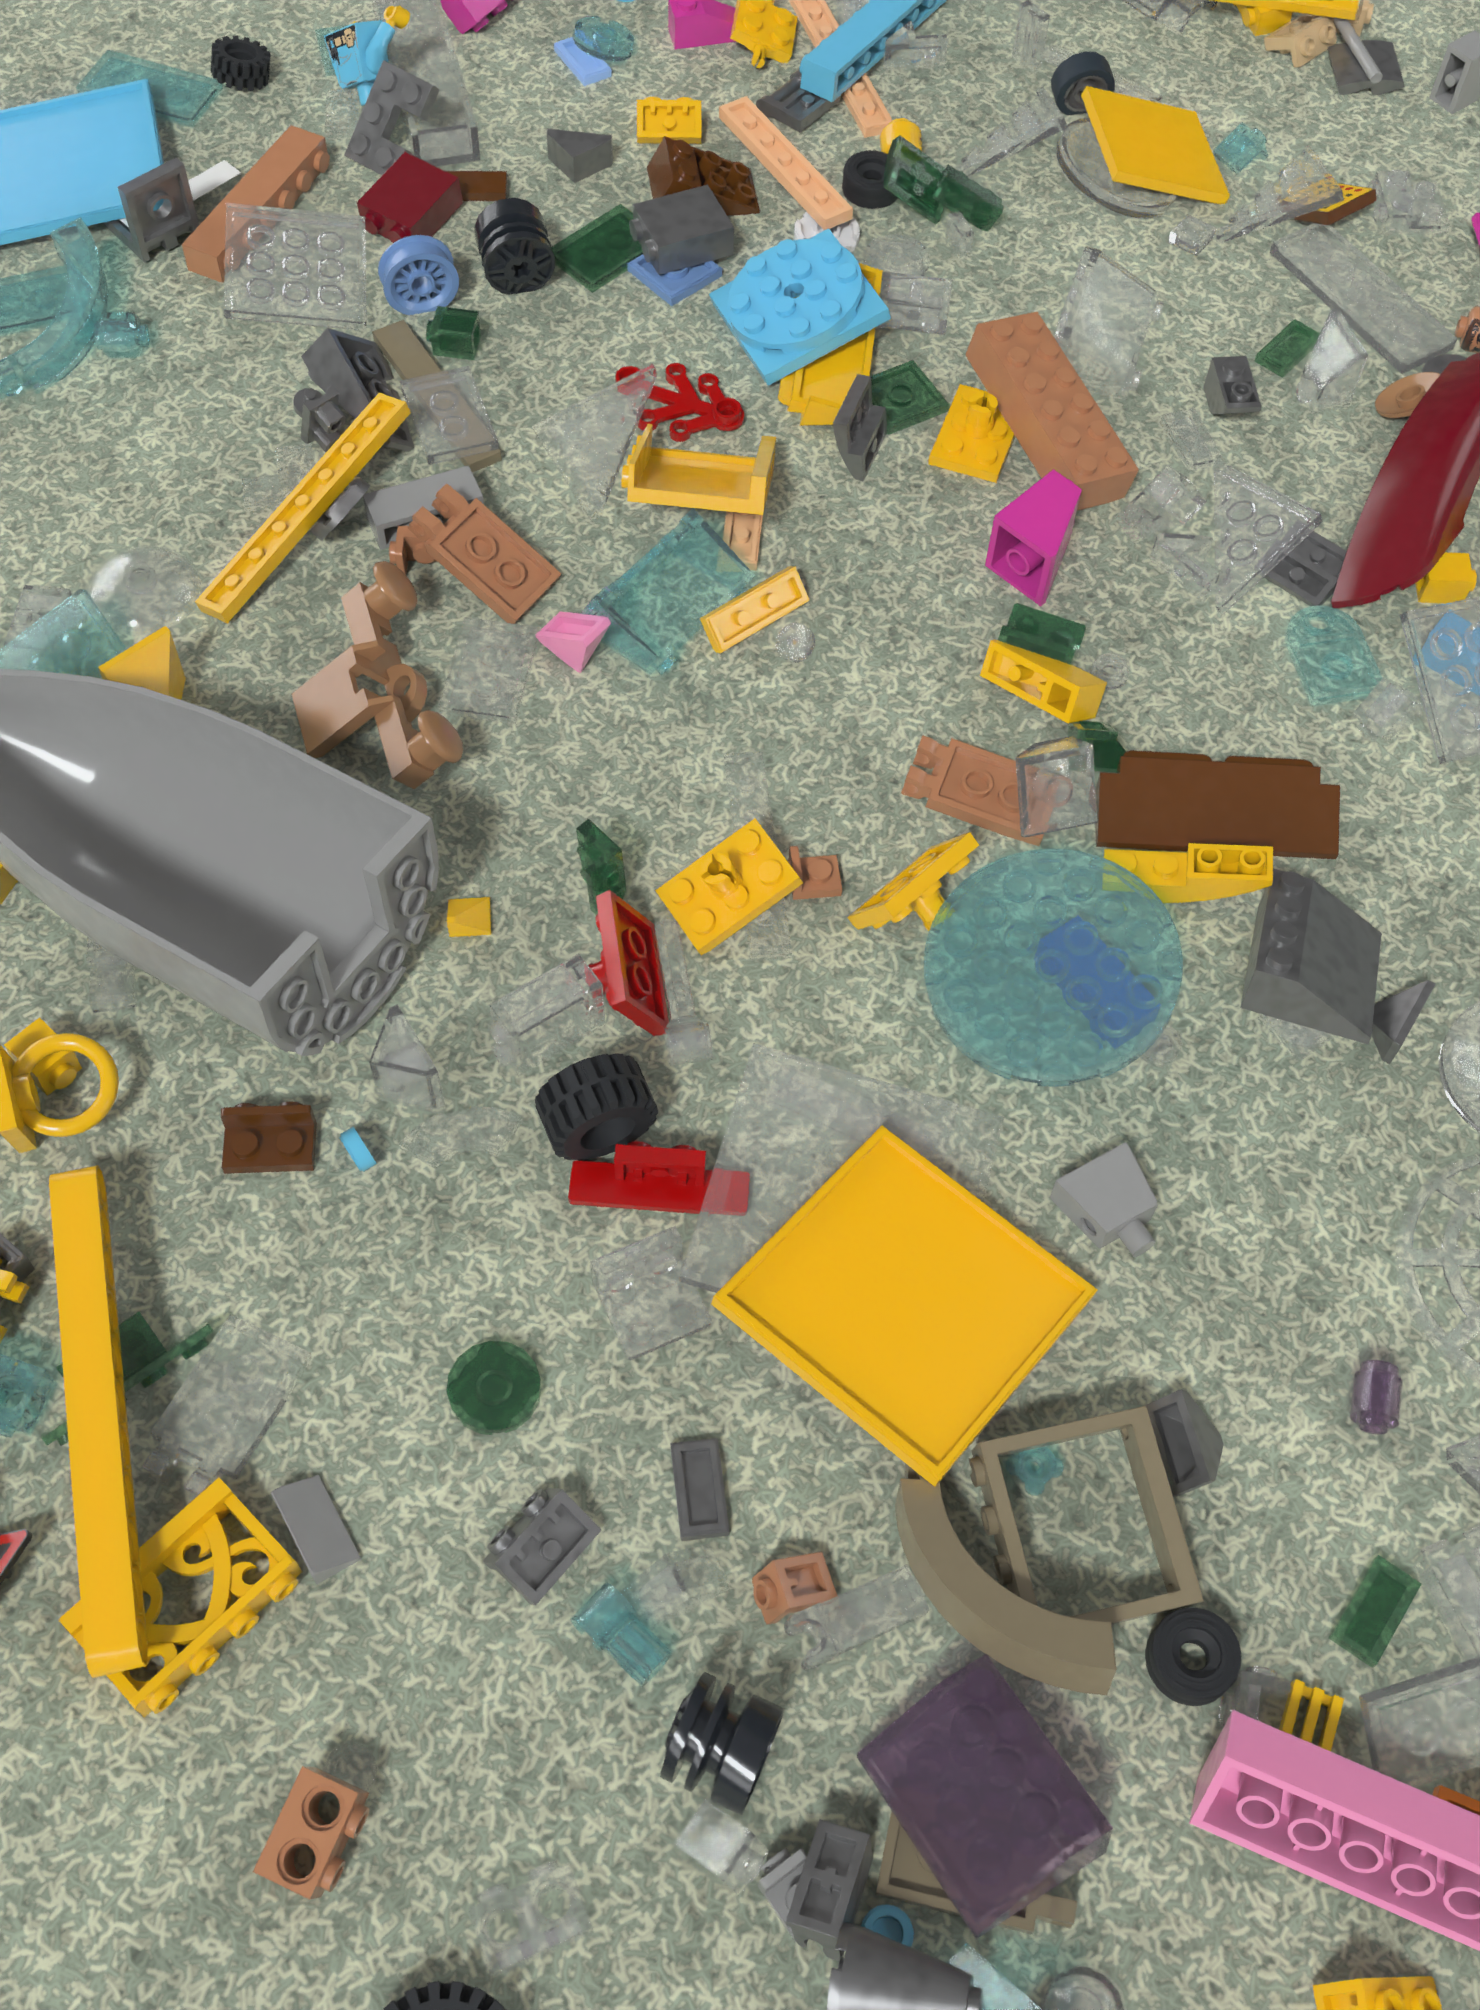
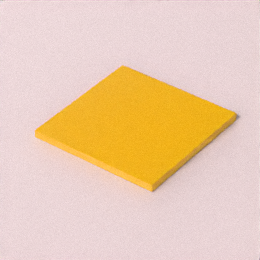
[711,1125,1098,1487]

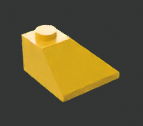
[98,626,186,700]

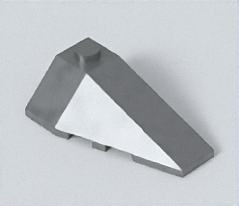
[301,328,415,451]

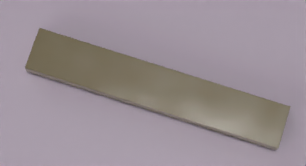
[372,320,502,473]

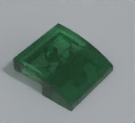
[884,135,950,224]

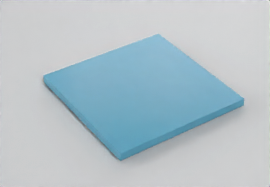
[0,79,164,245]

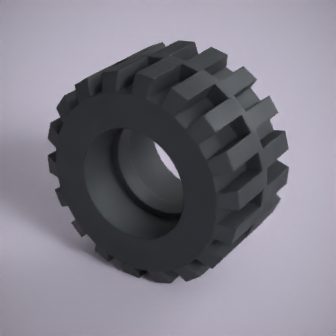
[535,1053,658,1160]

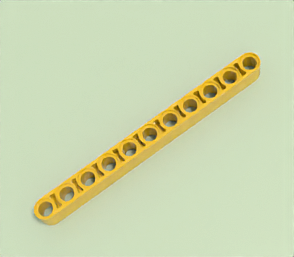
[49,1165,148,1678]

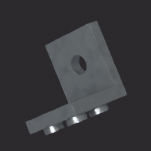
[103,157,199,262]

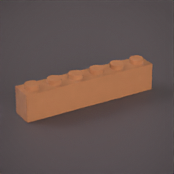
[182,125,330,283]

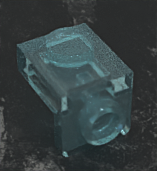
[1213,122,1268,174]

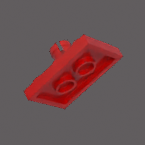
[581,890,670,1036]

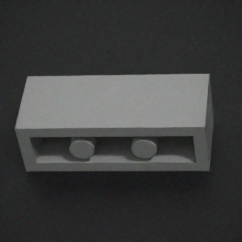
[363,465,484,550]

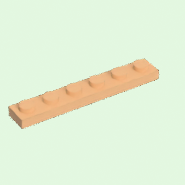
[719,96,853,230]

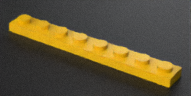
[195,392,411,623]

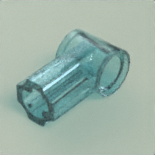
[570,1582,672,1687]

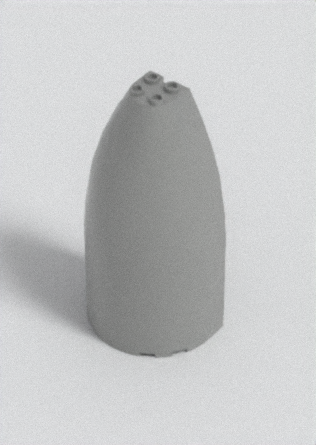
[0,669,439,1056]

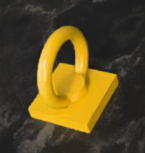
[0,1033,119,1153]

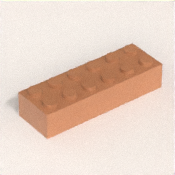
[965,312,1139,511]

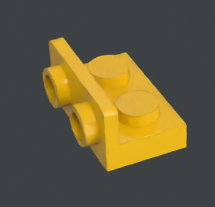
[637,97,702,144]

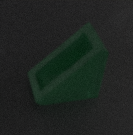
[1068,720,1126,773]

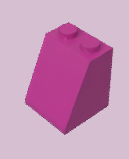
[985,469,1082,606]

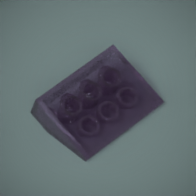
[857,1654,1113,1939]

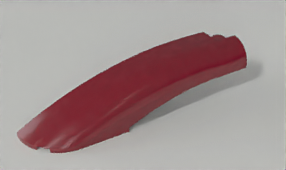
[1331,353,1480,608]

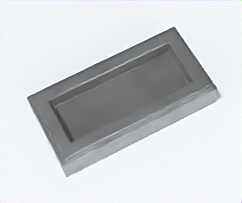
[670,1438,729,1541]

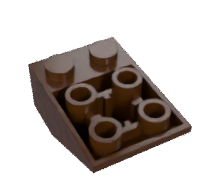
[647,136,760,216]

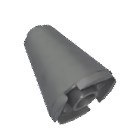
[827,1922,983,2010]

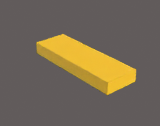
[699,566,810,653]

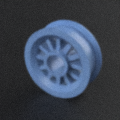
[378,235,459,315]

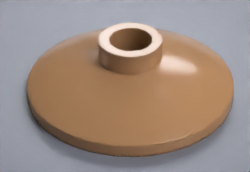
[1375,372,1440,418]

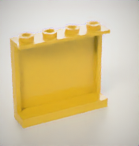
[621,424,776,515]

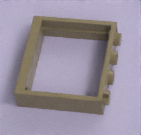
[969,1406,1204,1625]

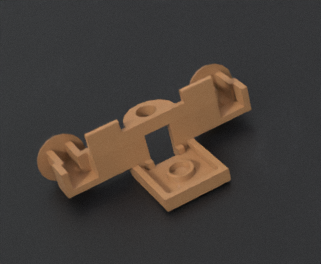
[292,561,463,789]

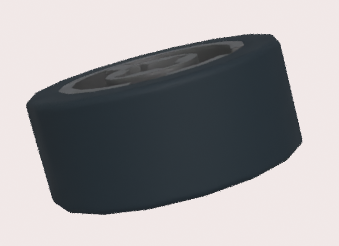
[1051,51,1115,115]

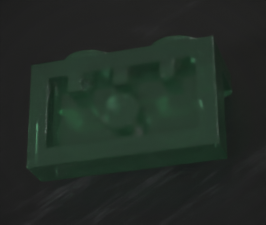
[932,164,1004,232]
[998,603,1087,664]
[576,819,627,915]

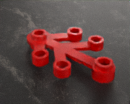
[615,363,745,442]

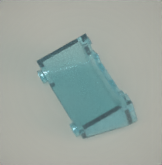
[580,508,755,675]

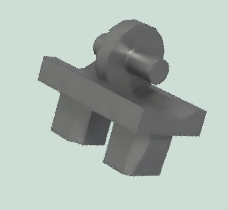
[293,385,346,452]

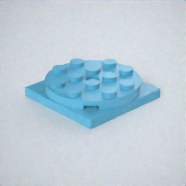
[709,228,891,386]

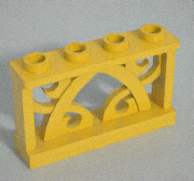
[58,1477,302,1718]

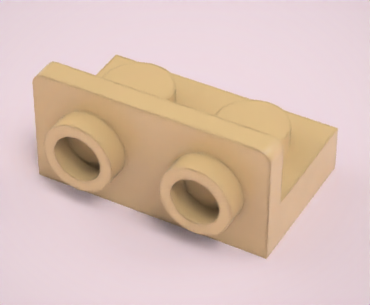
[1264,13,1337,67]

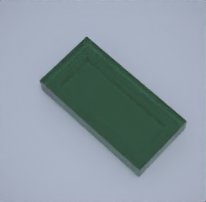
[1254,319,1323,378]
[1329,1555,1422,1668]

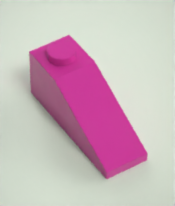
[668,0,736,49]

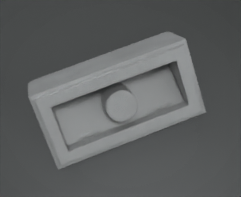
[270,1475,361,1584]

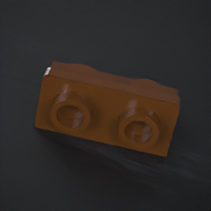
[221,1101,317,1174]

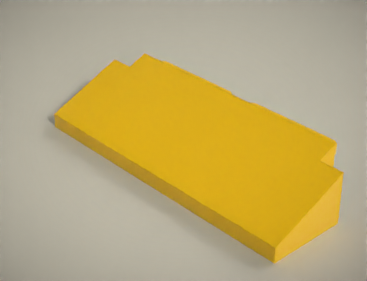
[778,263,883,425]

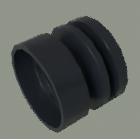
[474,198,555,295]
[660,1672,785,1816]

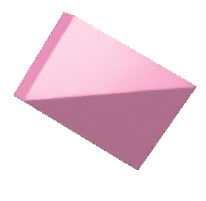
[535,611,611,673]

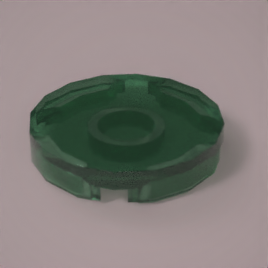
[446,1341,541,1435]

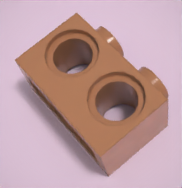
[253,1766,369,1900]

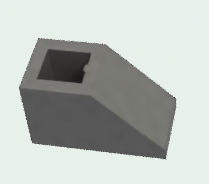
[1203,356,1262,414]

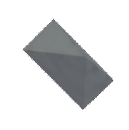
[1372,980,1436,1064]
[1144,1389,1224,1497]

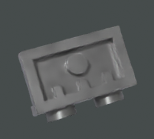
[483,1488,602,1606]

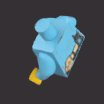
[324,6,410,106]

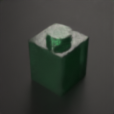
[426,306,481,360]

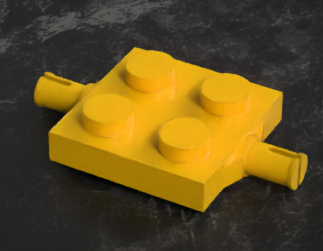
[730,0,798,68]

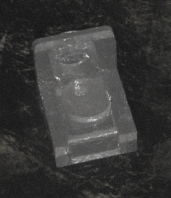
[674,1799,768,1895]

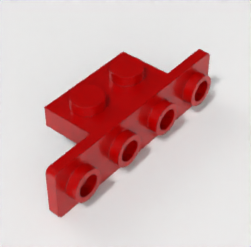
[568,1141,750,1217]

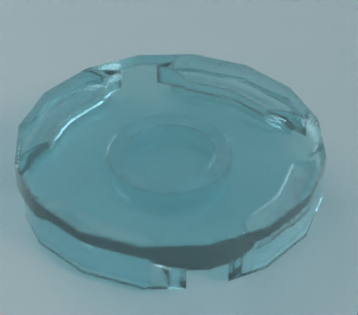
[572,16,635,62]

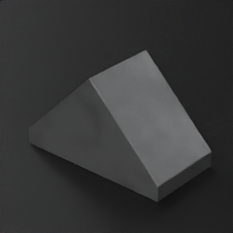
[546,128,613,183]

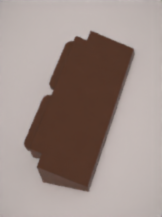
[1093,750,1340,859]

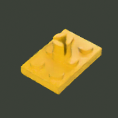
[928,384,1015,483]
[655,818,803,955]
[847,832,979,931]

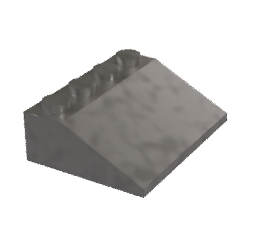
[1240,868,1382,1044]

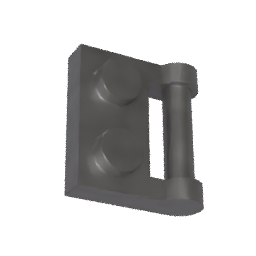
[756,69,840,132]

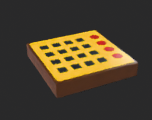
[1280,181,1376,226]

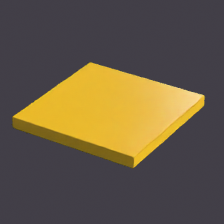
[1081,86,1230,204]

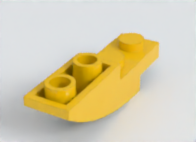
[1102,843,1273,903]

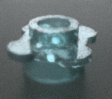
[1006,1446,1064,1496]

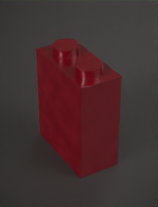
[357,152,463,243]

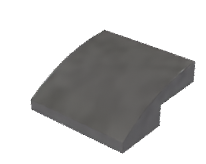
[1328,40,1404,95]
[833,374,887,482]
[1255,522,1347,610]

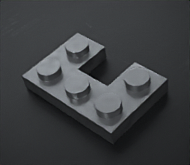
[344,60,440,175]

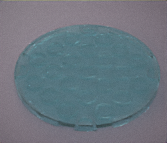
[924,849,1183,1087]

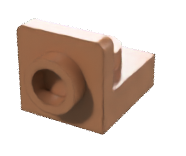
[389,526,438,575]
[788,846,842,900]
[752,1551,838,1625]

